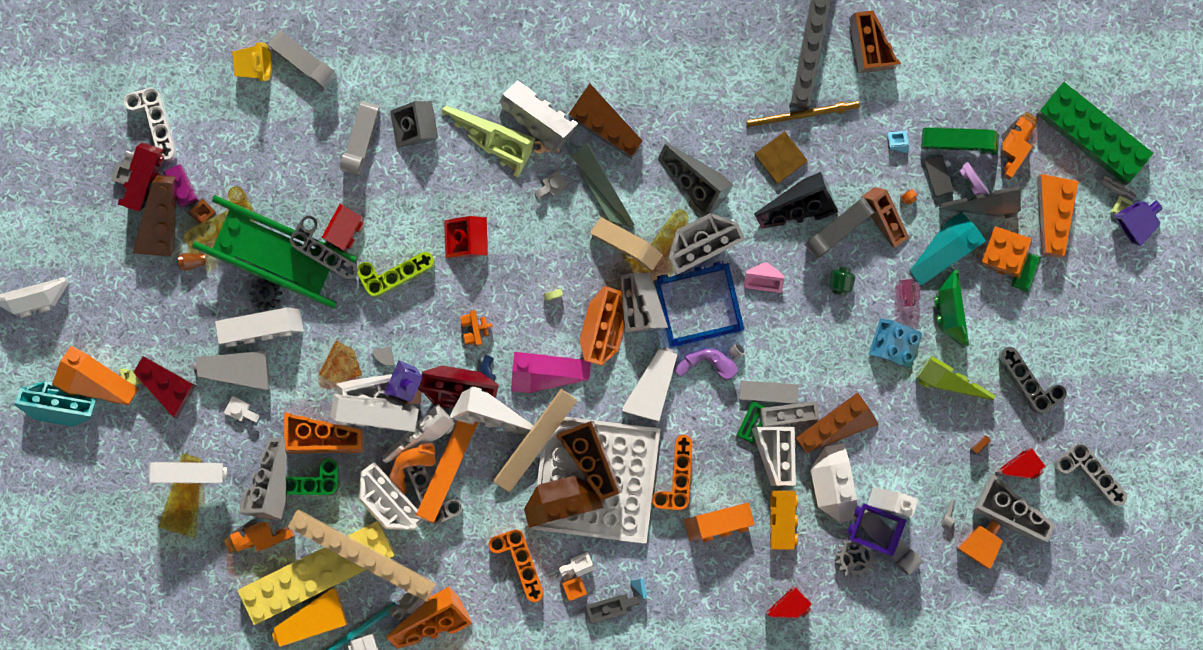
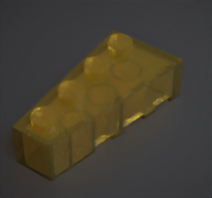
[159,452,202,538]

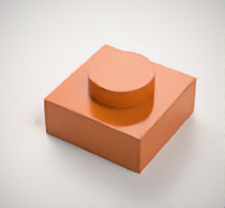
[562,576,587,601]

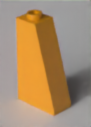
[272,588,348,647]

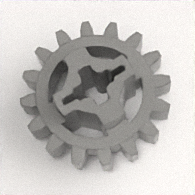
[835,537,877,578]

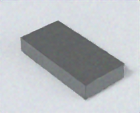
[924,155,954,197]

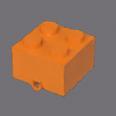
[982,226,1032,278]

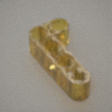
[184,186,255,247]
[622,209,689,273]

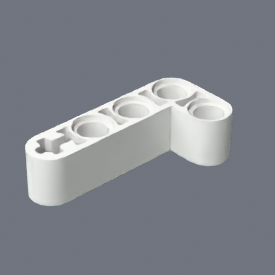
[124,88,177,162]

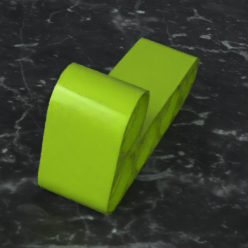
[357,252,435,298]

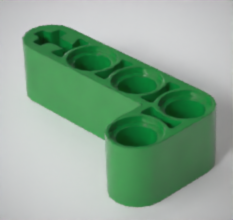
[921,127,999,155]
[286,458,339,495]

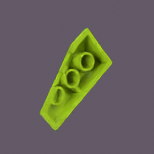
[916,356,996,401]

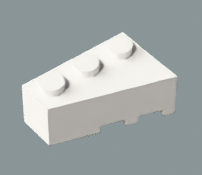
[751,427,796,486]

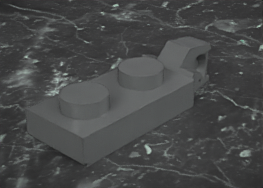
[585,594,640,624]

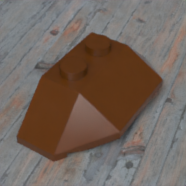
[524,475,603,527]

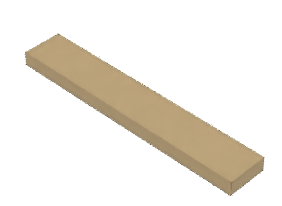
[493,389,578,492]

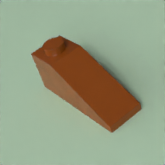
[861,187,909,248]

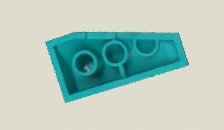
[909,212,986,286]

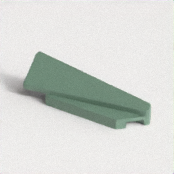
[571,144,635,227]

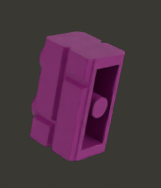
[163,164,199,209]

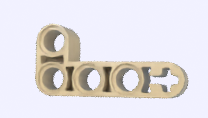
[590,217,663,271]

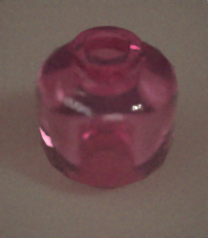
[895,279,921,307]

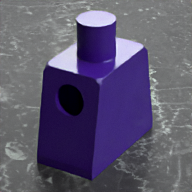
[1113,201,1163,246]
[384,360,422,402]

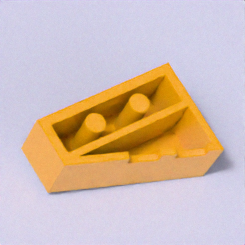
[770,491,798,550]

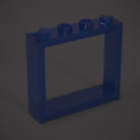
[654,261,745,349]

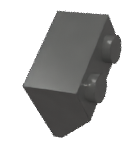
[390,101,438,148]

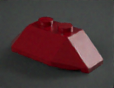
[419,365,499,409]

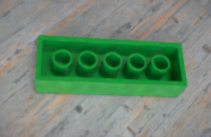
[1037,82,1154,185]

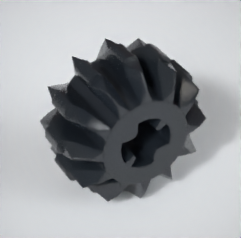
[249,279,283,310]

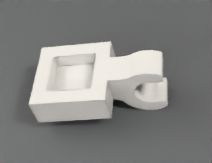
[224,396,260,422]
[559,552,595,581]

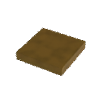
[754,131,808,185]

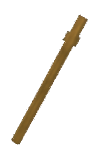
[746,101,860,128]

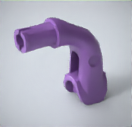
[673,348,738,380]

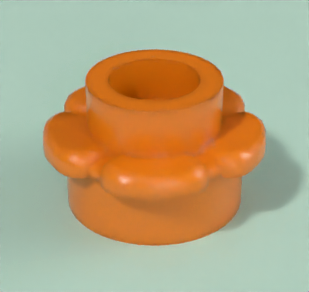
[900,189,918,205]

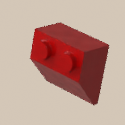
[321,204,364,252]
[444,216,488,258]
[995,448,1046,480]
[766,586,812,618]

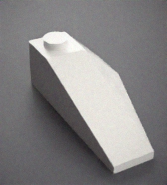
[336,374,398,425]
[450,387,533,435]

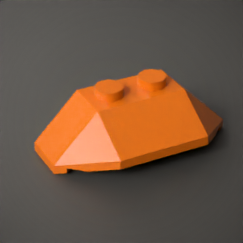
[579,286,625,366]

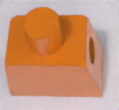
[957,520,1003,569]

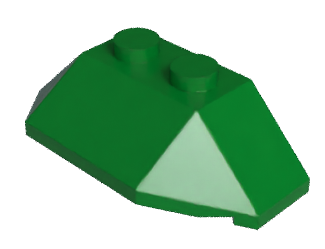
[933,269,969,347]

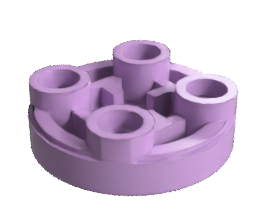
[960,162,989,195]

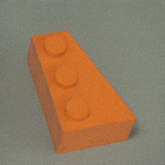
[684,502,755,542]

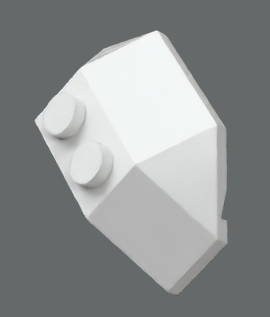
[0,277,69,318]
[810,443,858,523]
[359,462,425,530]

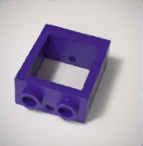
[846,503,907,557]

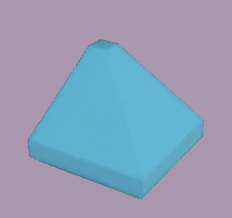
[887,131,909,153]
[630,578,647,598]

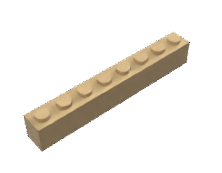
[288,510,437,601]

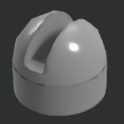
[729,343,746,360]

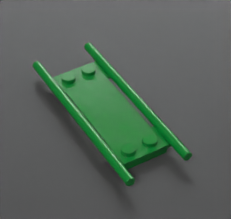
[191,195,356,309]

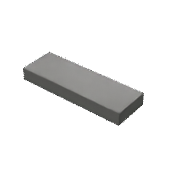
[739,380,798,404]
[760,401,819,427]

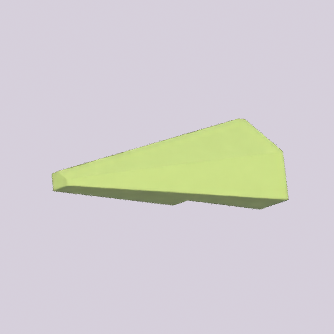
[441,106,535,178]

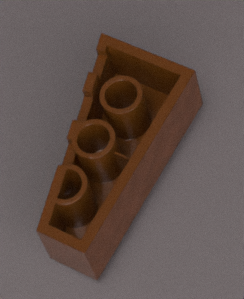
[568,83,643,160]
[132,175,176,257]
[556,421,622,501]

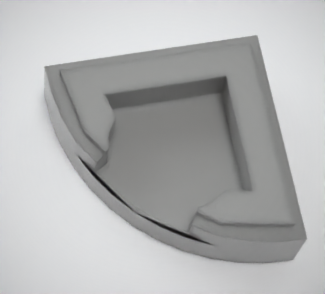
[372,346,395,366]

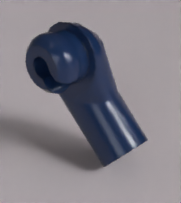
[479,354,496,382]

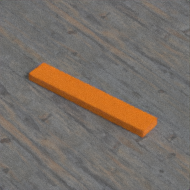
[415,421,478,523]

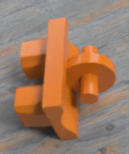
[460,310,493,346]

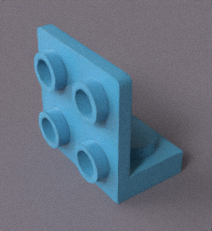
[868,319,922,368]

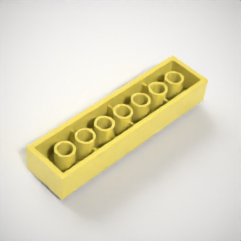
[237,521,396,625]

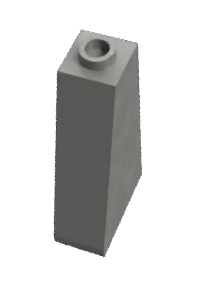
[193,351,271,391]

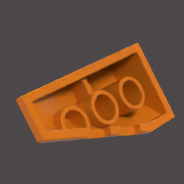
[52,346,139,405]
[386,587,473,649]

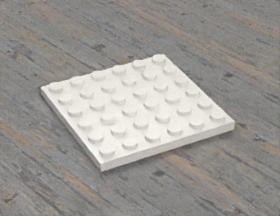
[531,417,660,544]

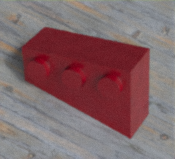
[117,142,165,212]
[133,356,196,418]

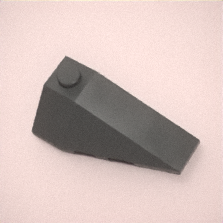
[658,143,734,216]
[939,186,1021,219]

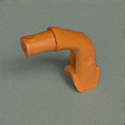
[390,443,436,494]

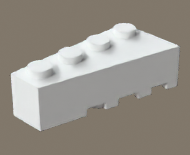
[215,308,304,347]

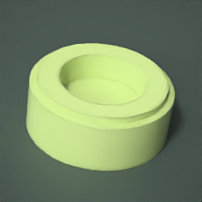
[543,288,563,301]

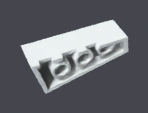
[330,394,418,432]

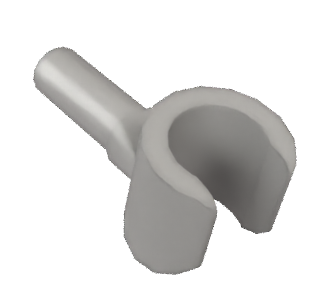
[941,500,955,528]

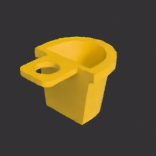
[232,42,272,81]

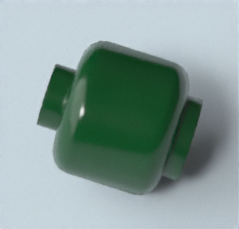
[829,267,856,296]

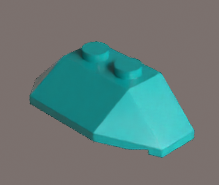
[14,381,96,427]

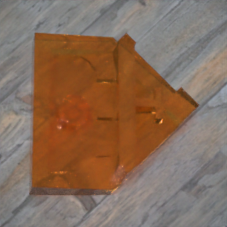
[318,340,362,383]

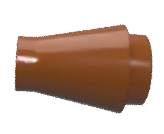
[178,253,206,272]

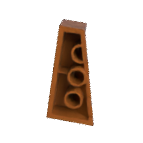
[795,393,879,454]

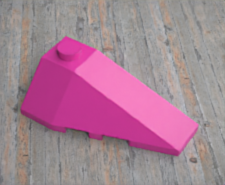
[511,352,591,393]

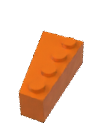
[1037,174,1079,258]
[284,412,364,454]

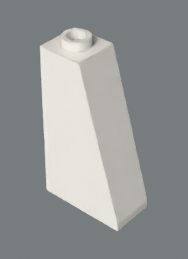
[622,347,677,422]
[150,462,227,483]
[867,487,918,518]

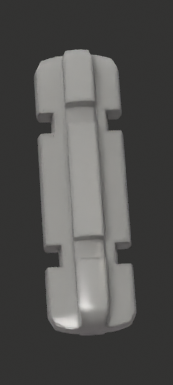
[1101,175,1137,201]

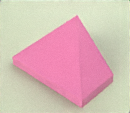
[744,262,785,293]

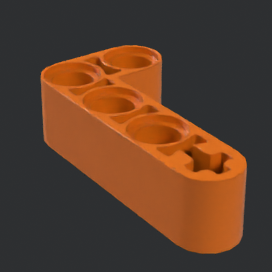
[652,435,693,510]
[488,529,544,602]

